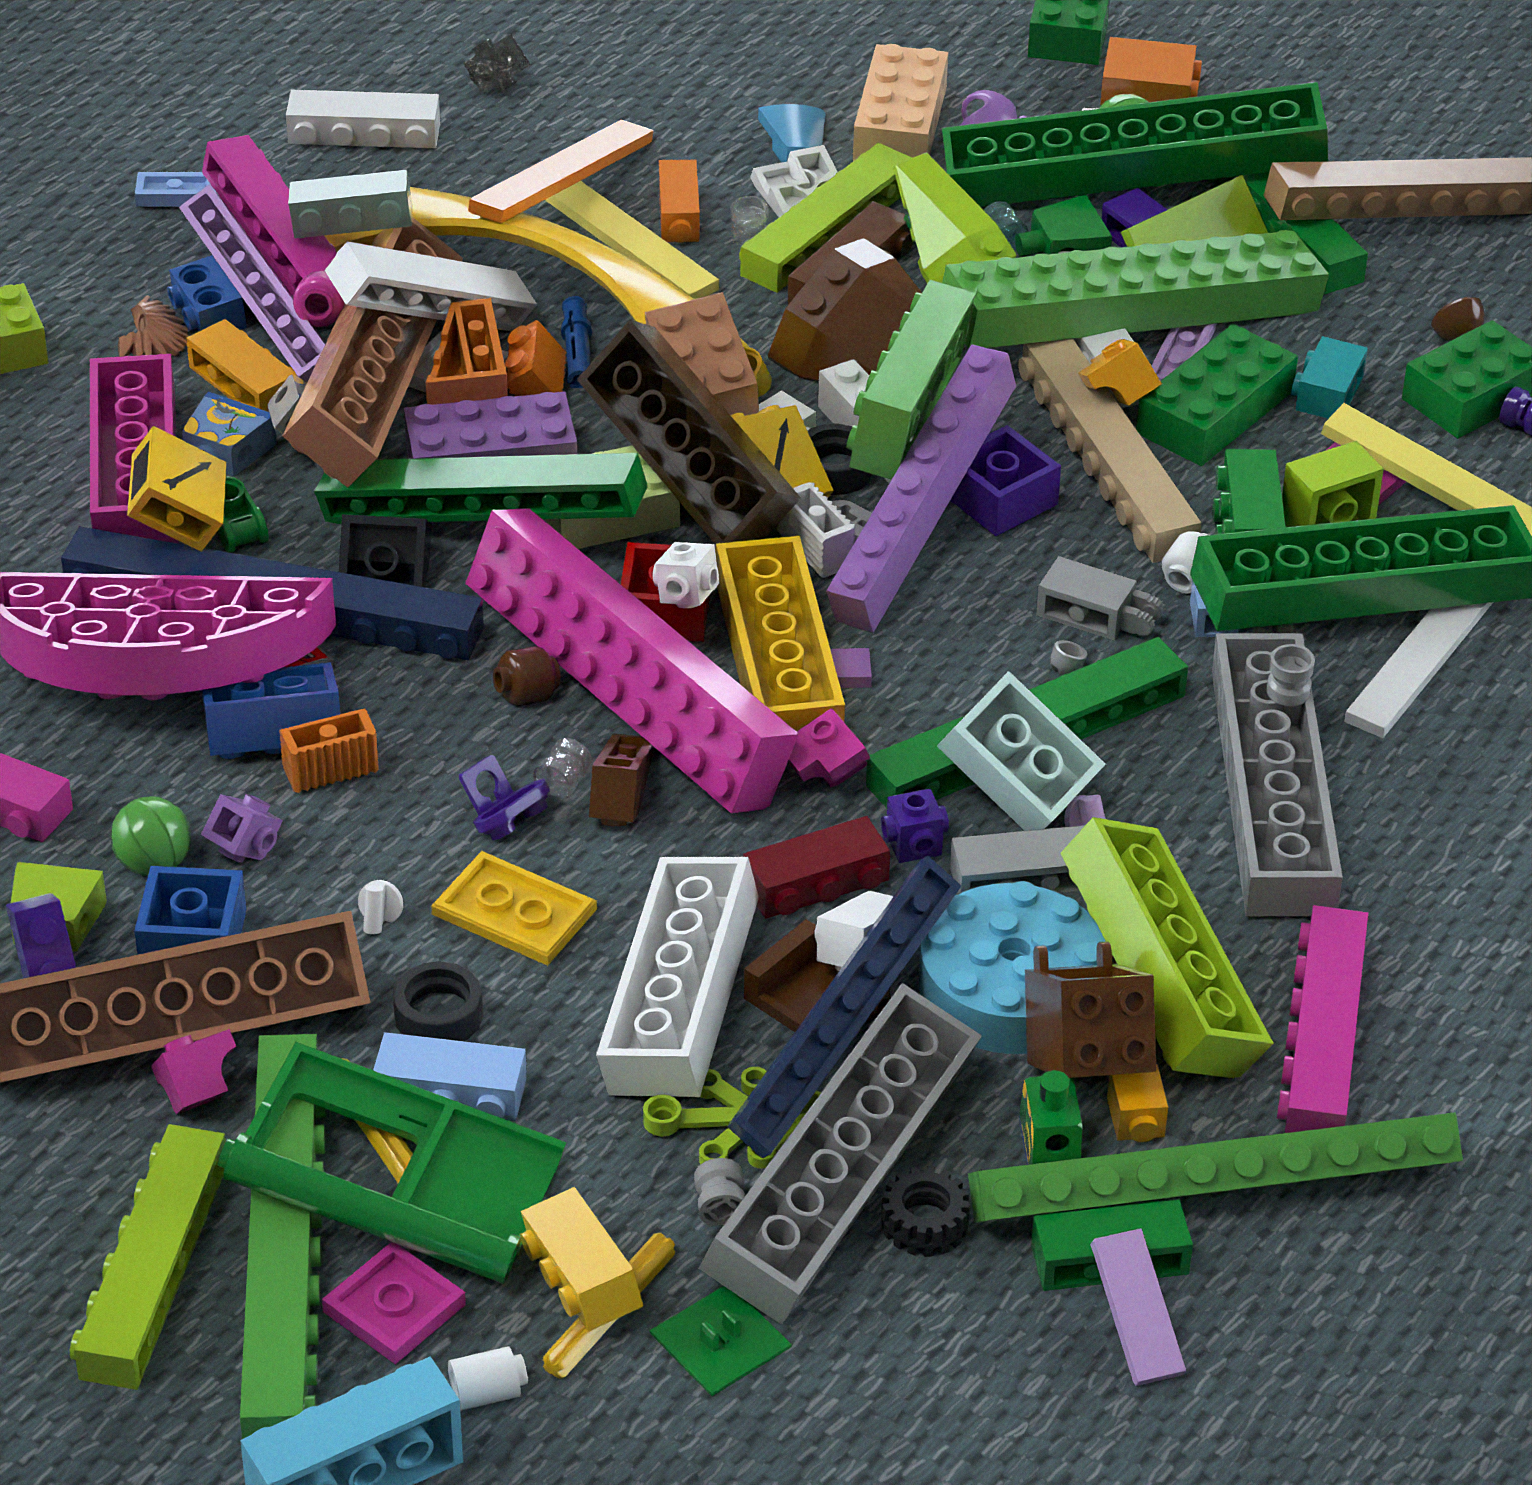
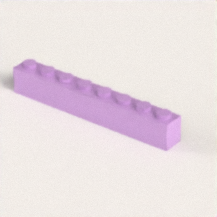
[179,184,326,382]

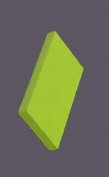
[1121,175,1268,247]

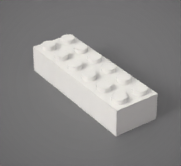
[596,857,759,1097]

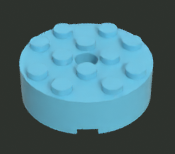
[919,881,1106,1054]

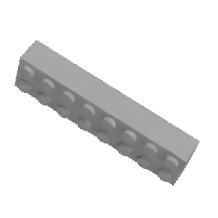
[1212,633,1343,916]
[698,983,982,1325]

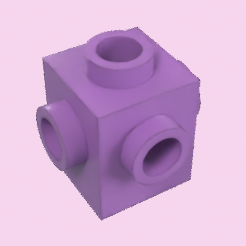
[201,794,283,863]

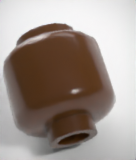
[493,646,561,706]

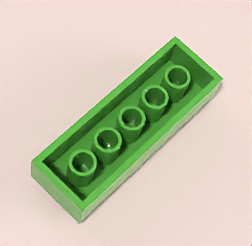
[846,280,976,480]

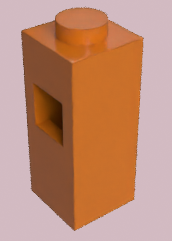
[659,160,700,242]

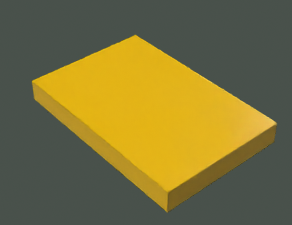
[431,851,597,966]

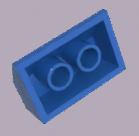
[202,662,340,759]

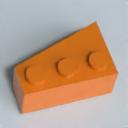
[425,298,508,405]

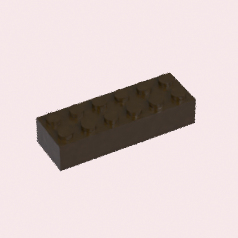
[577,320,801,544]

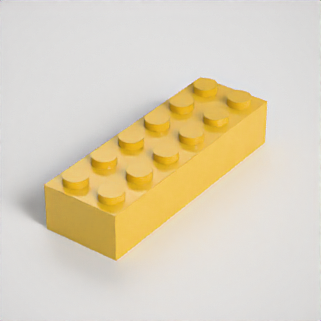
[716,536,845,732]

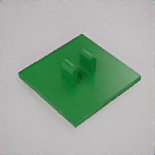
[650,1286,792,1396]

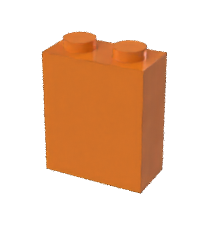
[1100,37,1202,105]

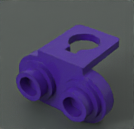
[459,755,550,840]

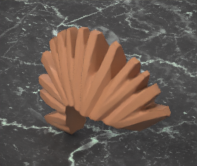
[118,295,189,357]

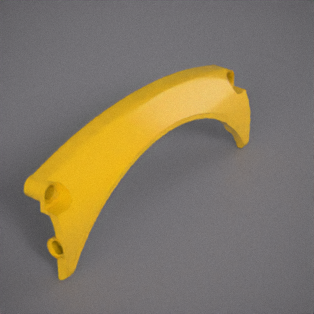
[324,187,772,397]

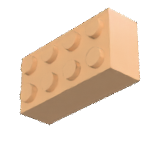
[853,44,948,161]

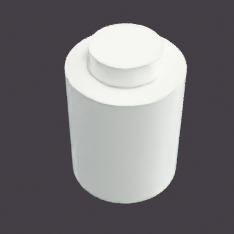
[448,1346,528,1411]

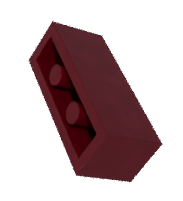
[743,816,890,919]

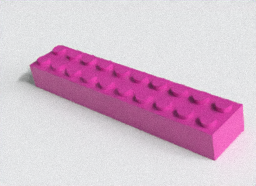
[465,509,799,813]

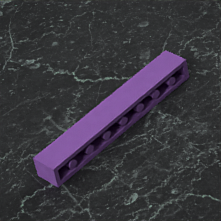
[826,344,1016,633]

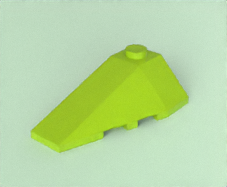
[893,152,1017,284]

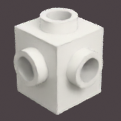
[653,542,719,608]

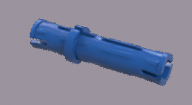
[561,296,592,388]

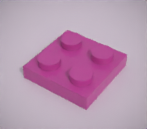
[322,1242,466,1364]

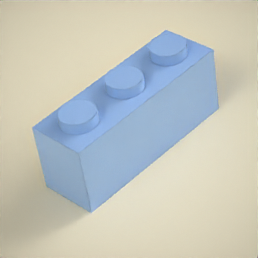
[373,1032,527,1121]

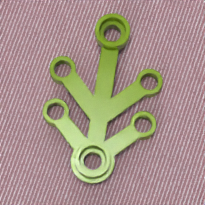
[643,1067,821,1169]

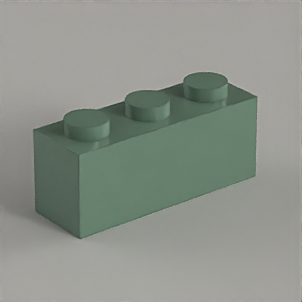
[288,170,413,239]

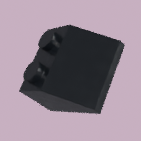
[338,514,432,587]

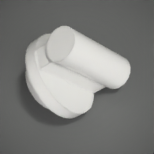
[358,880,403,934]

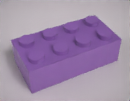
[404,392,577,459]

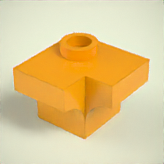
[1078,339,1162,406]

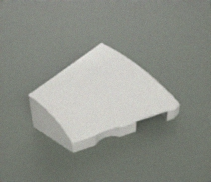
[751,145,837,217]

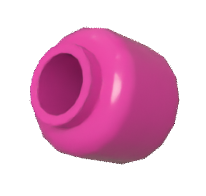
[293,271,345,327]

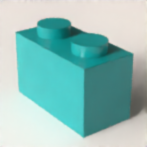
[1292,336,1368,419]

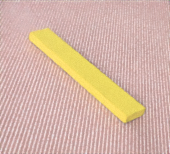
[545,181,719,299]
[1321,403,1532,536]

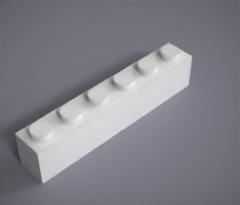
[325,242,537,331]

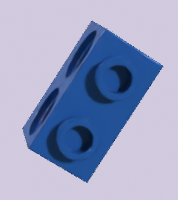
[167,255,247,332]

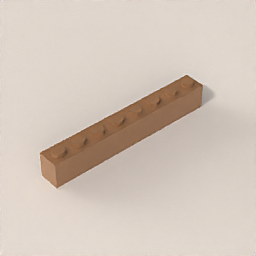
[1264,157,1532,220]

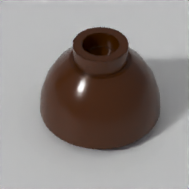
[1431,297,1485,342]

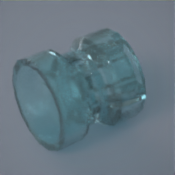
[984,201,1028,250]

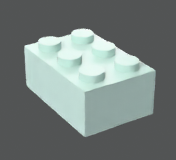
[937,671,1105,831]

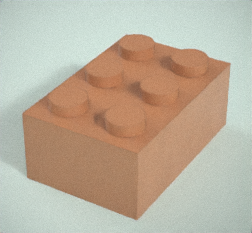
[645,292,759,416]

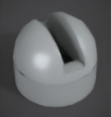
[1050,640,1087,676]

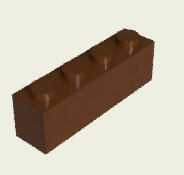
[788,201,913,305]

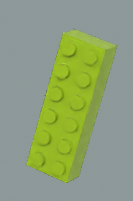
[1060,817,1274,1078]

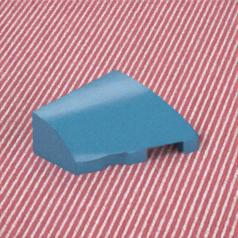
[758,104,826,163]

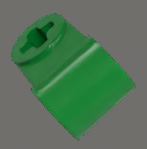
[217,476,269,553]

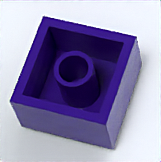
[950,425,1061,536]

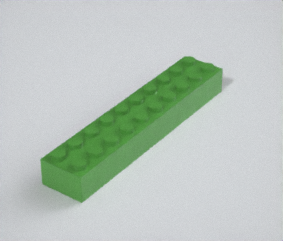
[942,230,1329,349]

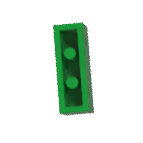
[1031,1199,1193,1291]

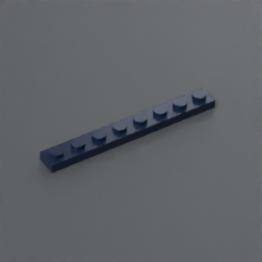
[727,855,962,1158]

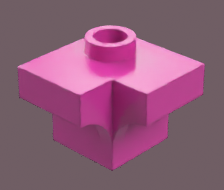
[788,708,870,787]
[151,1029,237,1115]

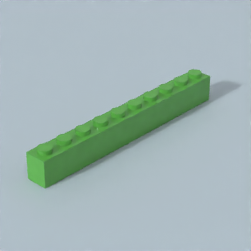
[240,1034,327,1439]
[968,1112,1463,1223]

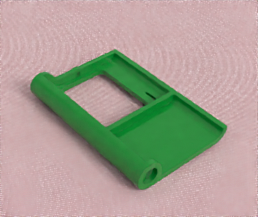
[218,1041,567,1284]

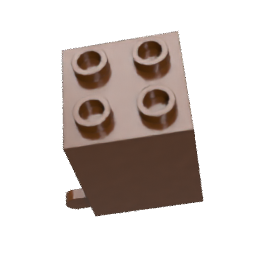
[1025,942,1156,1078]

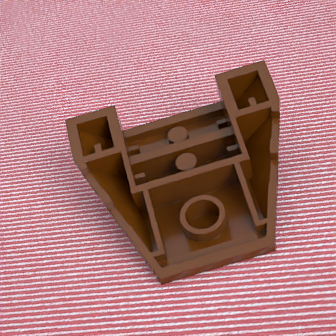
[768,238,965,381]

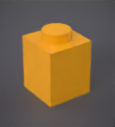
[1107,1064,1168,1142]

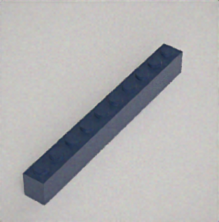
[61,526,484,660]

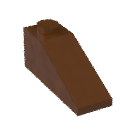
[589,733,655,826]

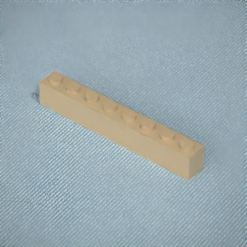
[1018,339,1201,563]

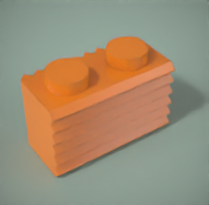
[505,320,567,397]
[279,708,379,793]

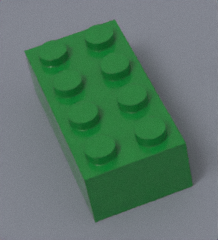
[1136,324,1298,467]

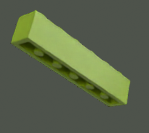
[739,143,912,293]
[70,1124,226,1390]

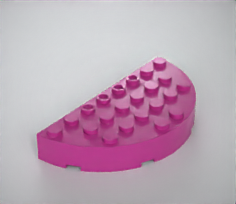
[0,572,336,700]

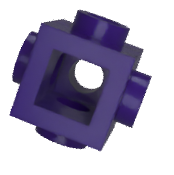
[881,789,949,863]

